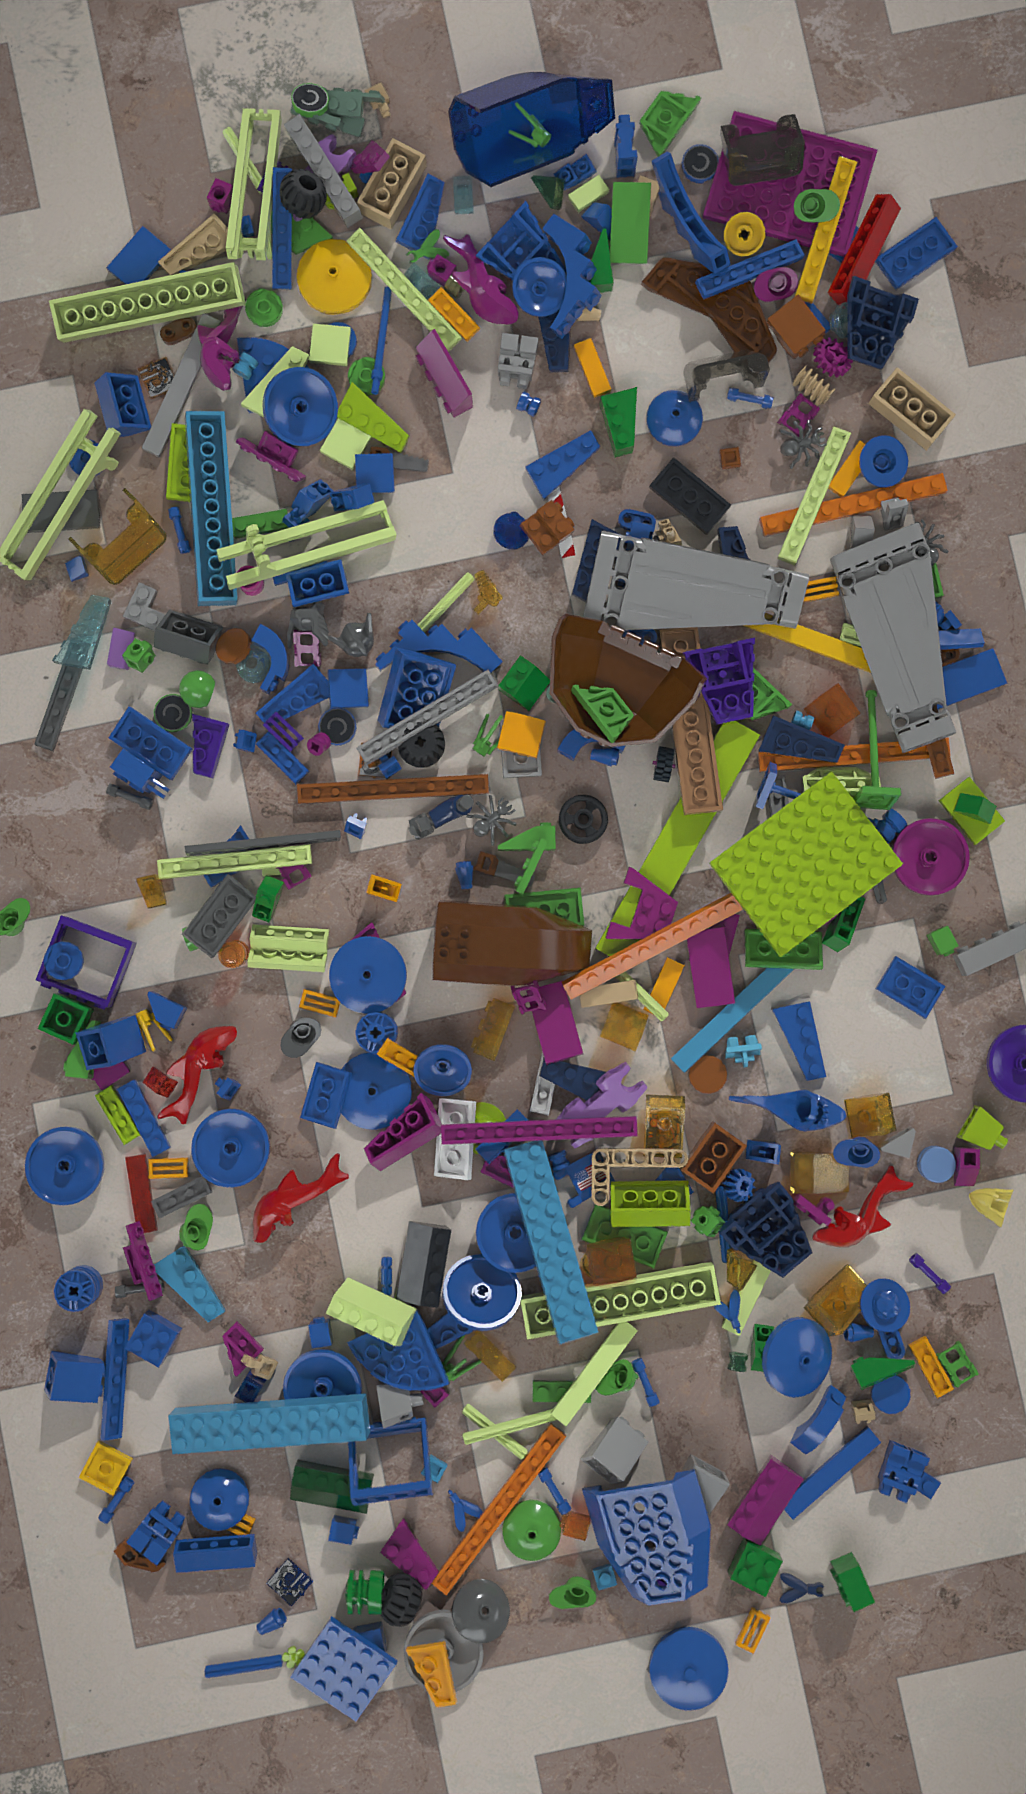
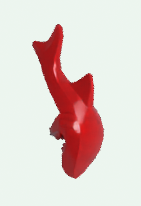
[157,1026,237,1125]
[253,1153,349,1243]
[812,1165,914,1248]

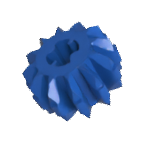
[722,1168,756,1202]

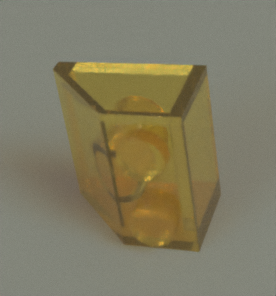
[599,1002,649,1051]
[844,1092,897,1138]

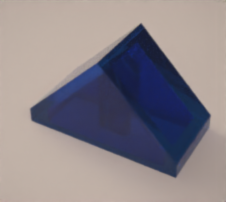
[235,1369,267,1402]

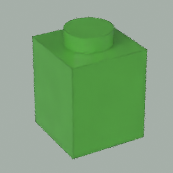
[926,926,959,957]

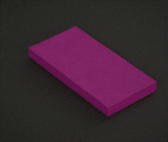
[687,927,735,1008]
[526,981,584,1065]

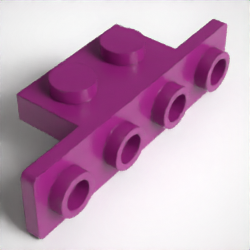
[236,431,307,482]
[123,1221,163,1301]

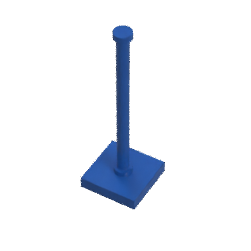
[756,762,878,828]

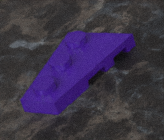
[192,714,230,779]

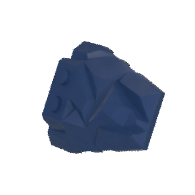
[847,276,919,370]
[719,1181,813,1278]

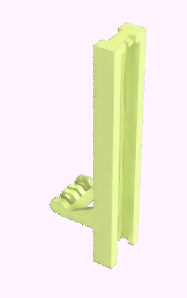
[226,108,282,261]
[0,409,121,580]
[216,500,397,590]

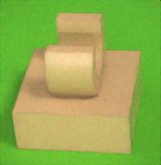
[851,1400,875,1424]

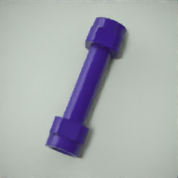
[909,1253,951,1294]

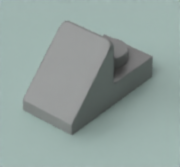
[881,498,909,531]

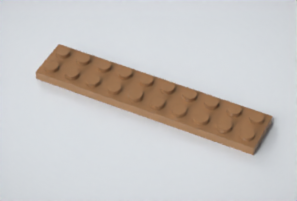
[659,627,723,815]

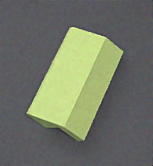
[247,924,329,972]

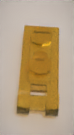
[464,1330,516,1382]

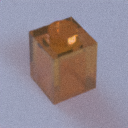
[560,1510,591,1541]

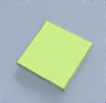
[309,324,351,366]
[320,418,372,470]

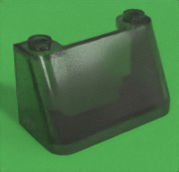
[720,114,805,186]
[684,350,770,402]

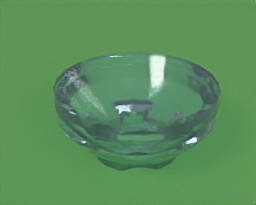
[829,302,847,339]
[236,648,271,683]

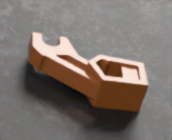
[114,1538,166,1573]

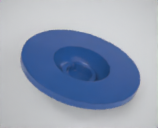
[859,435,908,488]
[860,1278,910,1332]

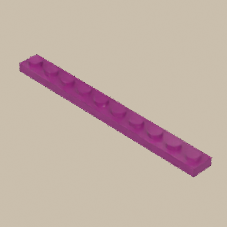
[441,1116,638,1145]

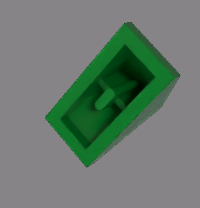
[954,793,997,824]

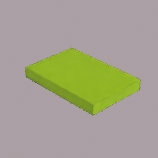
[938,776,1005,845]

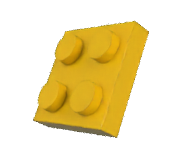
[78,1440,133,1496]

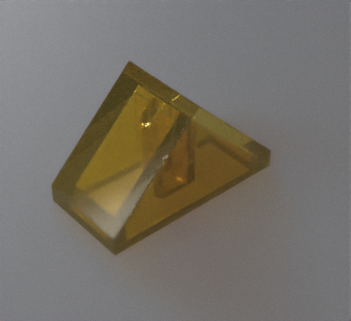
[136,874,167,909]
[727,1249,757,1291]

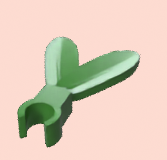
[406,229,450,263]

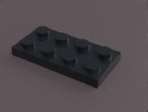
[649,457,731,535]

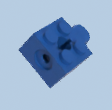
[110,749,170,799]

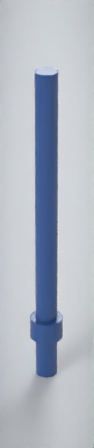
[371,286,392,395]

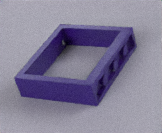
[36,915,137,1010]

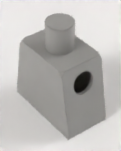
[377,1385,423,1428]

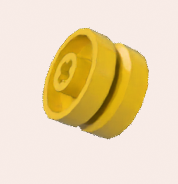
[724,212,765,256]

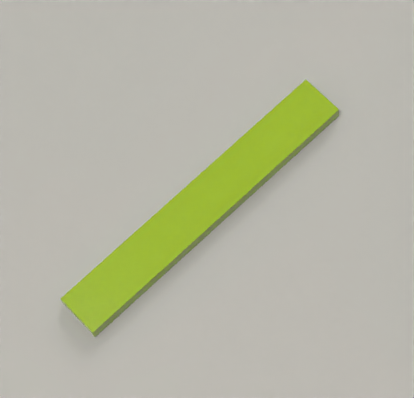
[595,721,760,956]

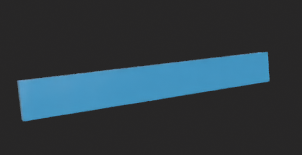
[671,968,794,1073]

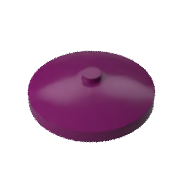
[892,818,970,896]

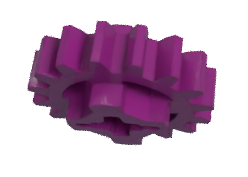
[813,337,853,378]

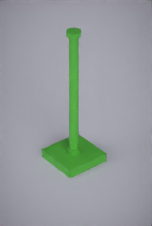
[853,690,901,810]

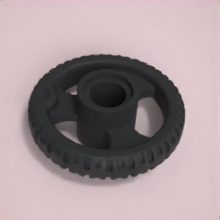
[558,795,608,844]

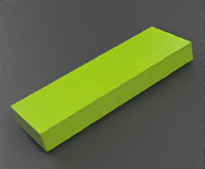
[94,1085,141,1145]

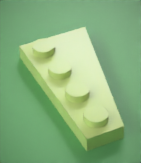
[241,346,310,417]

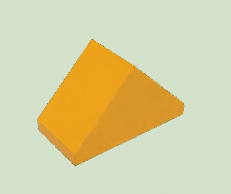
[366,874,402,902]

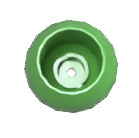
[179,670,216,708]

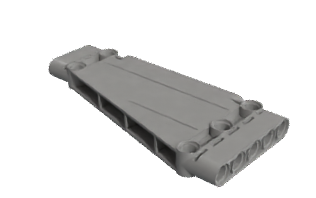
[830,523,956,753]
[583,531,809,630]

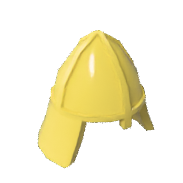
[969,1188,1013,1228]

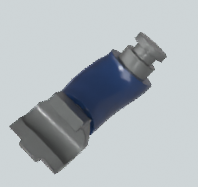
[408,795,474,840]

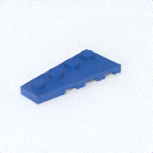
[396,174,445,259]

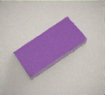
[107,628,135,670]

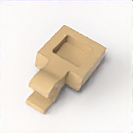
[364,83,390,119]
[241,1354,278,1380]

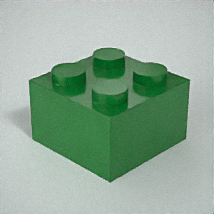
[37,993,95,1045]
[727,1537,783,1597]
[830,1552,876,1612]

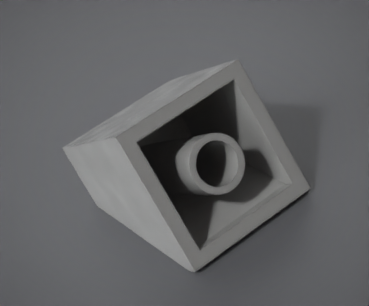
[581,1417,648,1484]
[681,1454,730,1516]

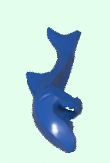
[729,1090,846,1132]

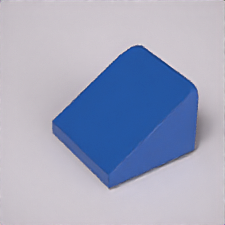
[65,555,89,582]

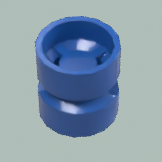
[876,808,908,844]

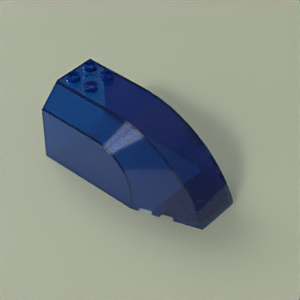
[448,72,616,187]

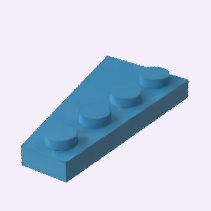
[154,1246,226,1322]

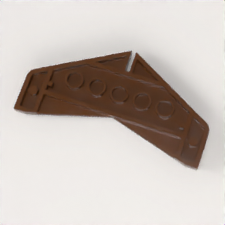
[641,257,777,379]

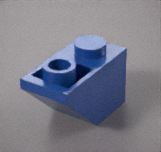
[291,479,333,518]
[329,484,375,511]

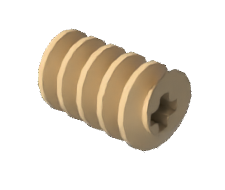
[792,365,836,406]

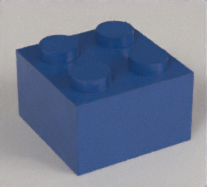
[124,1310,183,1368]

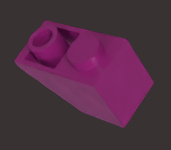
[954,1147,980,1186]

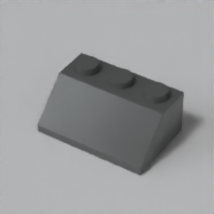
[153,609,223,665]

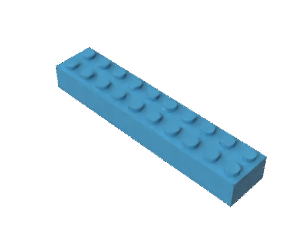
[185,411,238,606]
[503,1140,598,1344]
[168,1394,370,1454]

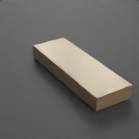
[580,980,638,1008]

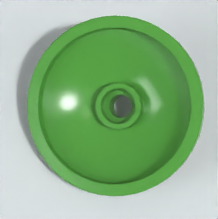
[503,1500,561,1561]

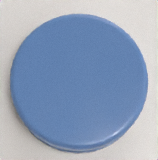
[917,1146,956,1183]

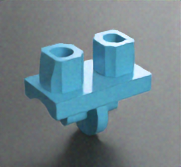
[725,1035,762,1068]

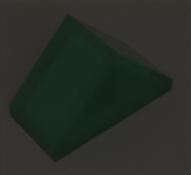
[531,175,565,210]

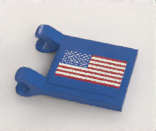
[553,1151,615,1208]

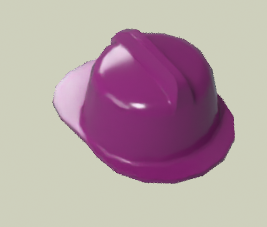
[754,267,798,302]

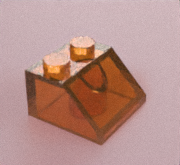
[804,683,861,738]
[585,1237,637,1284]

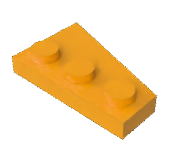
[406,1641,457,1708]

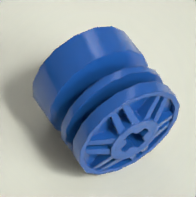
[355,1012,398,1053]
[54,1265,103,1312]

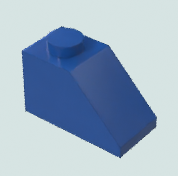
[147,991,187,1030]

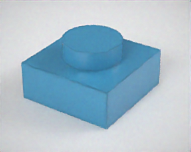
[421,1454,448,1483]
[593,1564,617,1590]

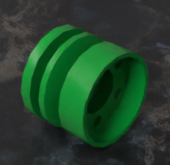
[345,1570,385,1615]

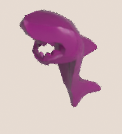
[443,234,519,325]
[197,297,246,391]

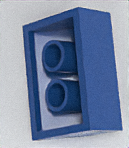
[94,372,151,437]
[286,559,349,607]

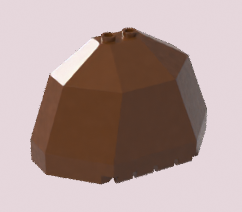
[549,614,708,747]

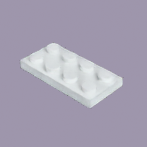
[434,1098,476,1180]

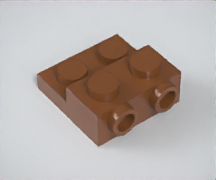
[520,500,575,555]

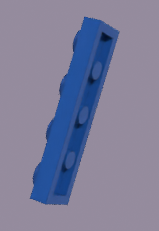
[117,1079,171,1157]

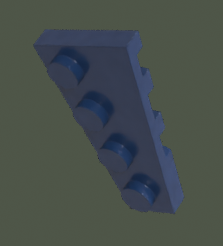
[538,309,571,372]
[572,519,621,602]
[717,526,751,560]
[758,715,845,763]
[539,1057,606,1100]

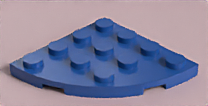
[237,337,309,413]
[347,1309,450,1391]

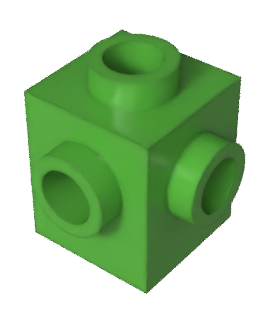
[122,638,156,673]
[691,1206,725,1237]

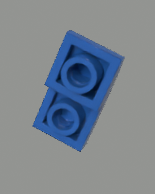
[554,154,597,191]

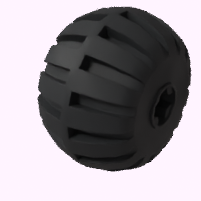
[279,169,327,219]
[398,722,445,768]
[380,1573,422,1627]

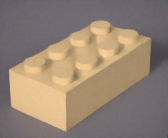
[357,138,427,230]
[868,368,956,451]

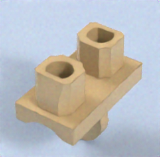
[655,519,682,546]

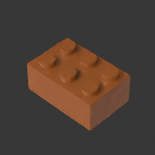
[679,1121,747,1194]

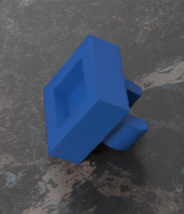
[241,215,255,238]
[282,507,310,528]
[940,610,962,630]
[233,730,257,753]
[378,754,402,779]
[344,813,367,839]
[215,1077,241,1100]

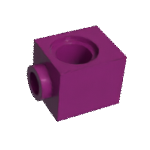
[207,178,233,214]
[427,254,457,287]

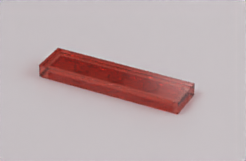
[125,1154,158,1233]

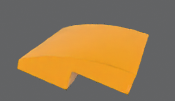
[497,711,546,758]

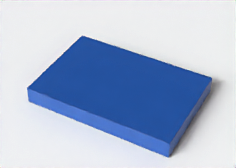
[106,226,171,285]
[875,956,945,1019]
[300,1062,352,1129]

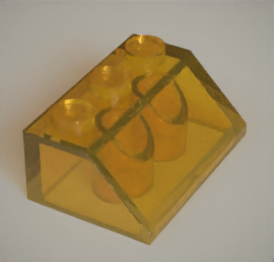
[471,998,515,1061]

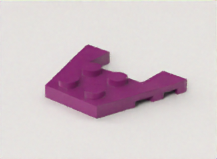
[605,867,678,939]

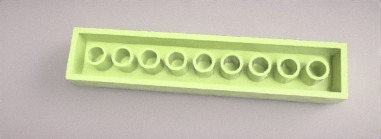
[49,262,246,343]
[520,1262,721,1339]

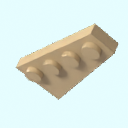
[158,213,228,275]

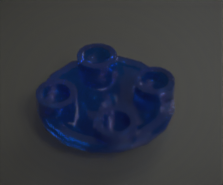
[493,512,529,550]

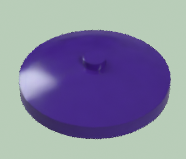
[986,1025,1026,1103]

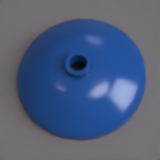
[512,257,567,317]
[646,390,703,446]
[414,1045,472,1096]
[190,1468,249,1531]

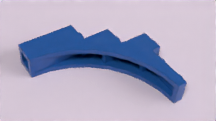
[652,151,731,274]
[542,213,602,339]
[375,620,503,673]

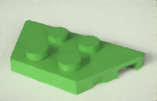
[639,91,701,157]
[271,210,333,255]
[749,668,792,720]
[571,685,634,743]

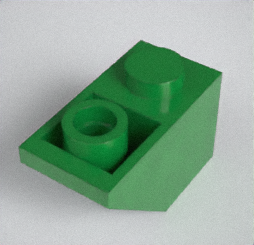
[252,875,284,923]
[750,1324,774,1372]

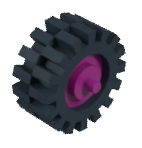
[652,746,676,783]

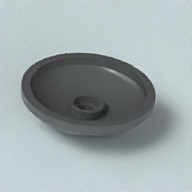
[452,1579,510,1644]

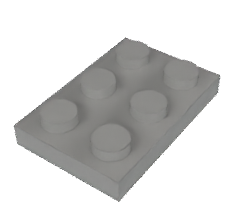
[499,720,542,778]

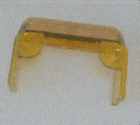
[69,488,167,585]

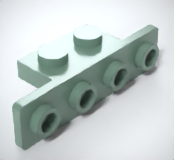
[323,87,385,119]
[290,105,365,138]

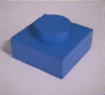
[917,1471,941,1499]

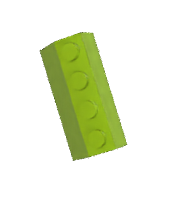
[611,1181,690,1227]

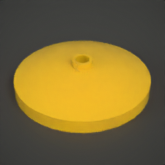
[297,239,372,315]

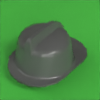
[280,1017,321,1058]

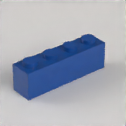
[173,1534,257,1573]

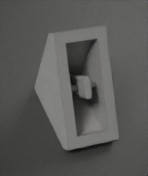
[851,515,875,549]
[877,1127,916,1158]

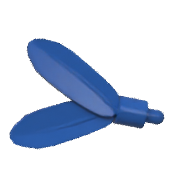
[713,1289,741,1334]
[448,1490,483,1532]

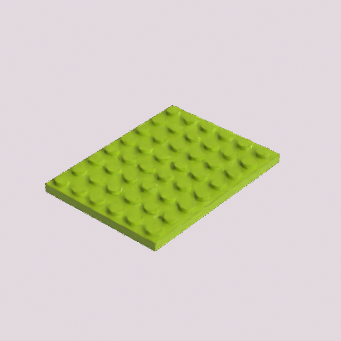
[709,772,903,957]

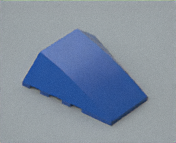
[475,201,567,293]

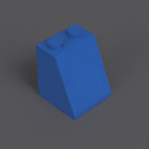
[76,1015,146,1070]
[44,1351,105,1403]

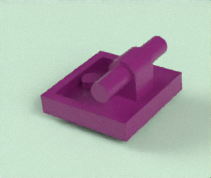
[791,1191,835,1226]

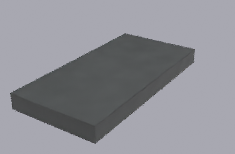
[22,489,100,533]
[181,874,256,958]

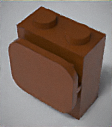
[767,294,826,359]

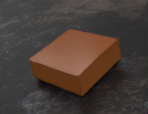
[719,447,741,470]

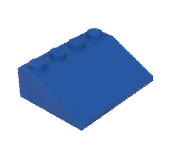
[377,648,456,729]

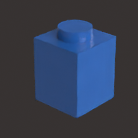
[308,1316,333,1349]
[328,1515,359,1545]

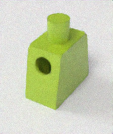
[956,1105,1008,1150]

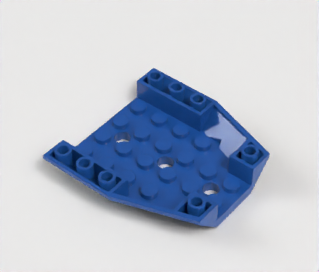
[582,1469,711,1606]

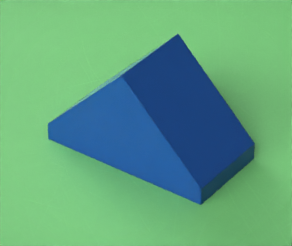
[581,202,612,240]
[745,1140,781,1164]
[353,1621,387,1653]

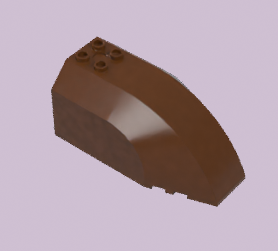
[433,900,592,986]

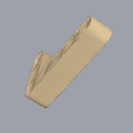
[592,1148,688,1206]

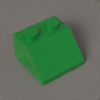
[498,655,550,712]

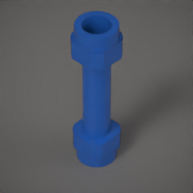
[727,388,774,409]
[168,507,191,554]
[631,1358,660,1407]
[538,1467,572,1515]
[98,1476,135,1524]

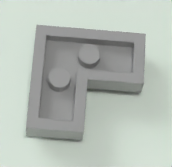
[123,582,165,631]

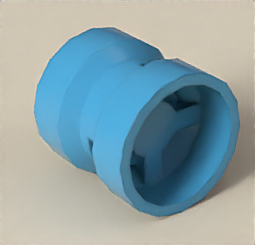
[233,352,259,380]
[791,710,814,730]

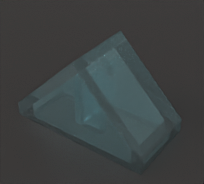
[453,176,474,215]

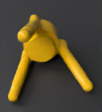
[135,1009,173,1052]

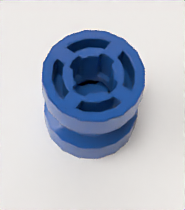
[516,392,541,417]

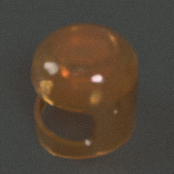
[218,940,250,968]

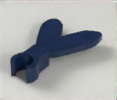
[780,1573,824,1603]

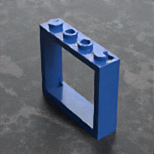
[348,1417,433,1506]

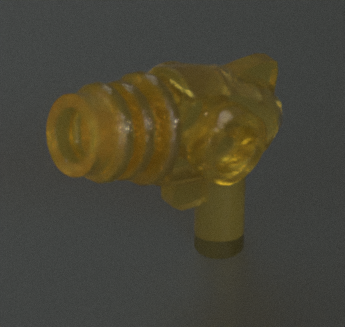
[473,570,503,615]

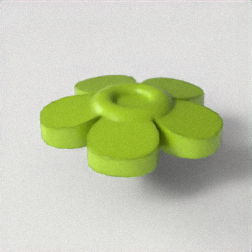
[282,1646,305,1669]

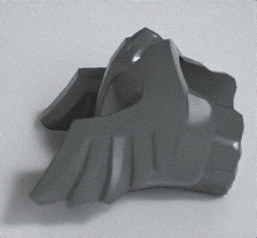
[287,601,329,649]
[328,613,374,657]

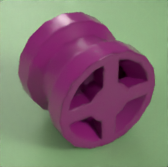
[307,732,331,756]

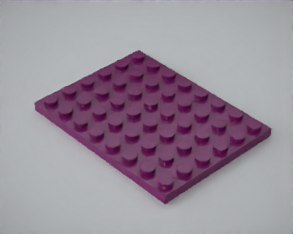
[702,111,878,257]

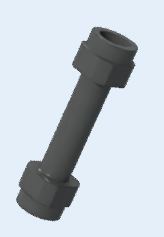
[106,783,153,810]
[115,1279,164,1298]

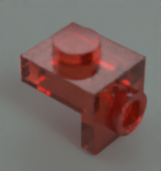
[142,1066,178,1098]

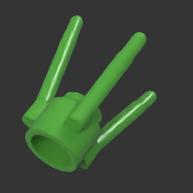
[509,102,551,148]
[472,714,503,757]
[442,1335,482,1381]

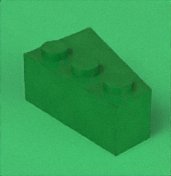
[600,387,637,458]

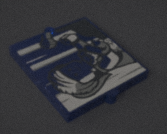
[266,1557,314,1607]

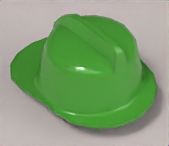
[794,189,840,222]
[0,898,30,936]
[179,1204,213,1250]
[595,1359,639,1396]
[549,1576,597,1609]

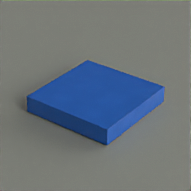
[355,453,395,493]
[328,669,369,708]

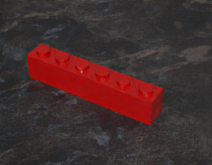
[827,194,901,306]

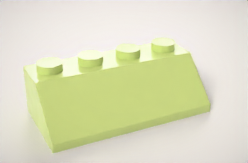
[326,1277,417,1346]

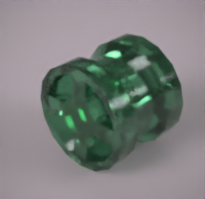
[727,1352,748,1372]

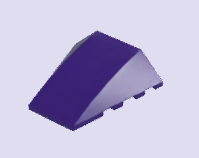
[683,638,755,724]

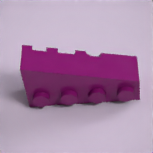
[364,1093,442,1171]

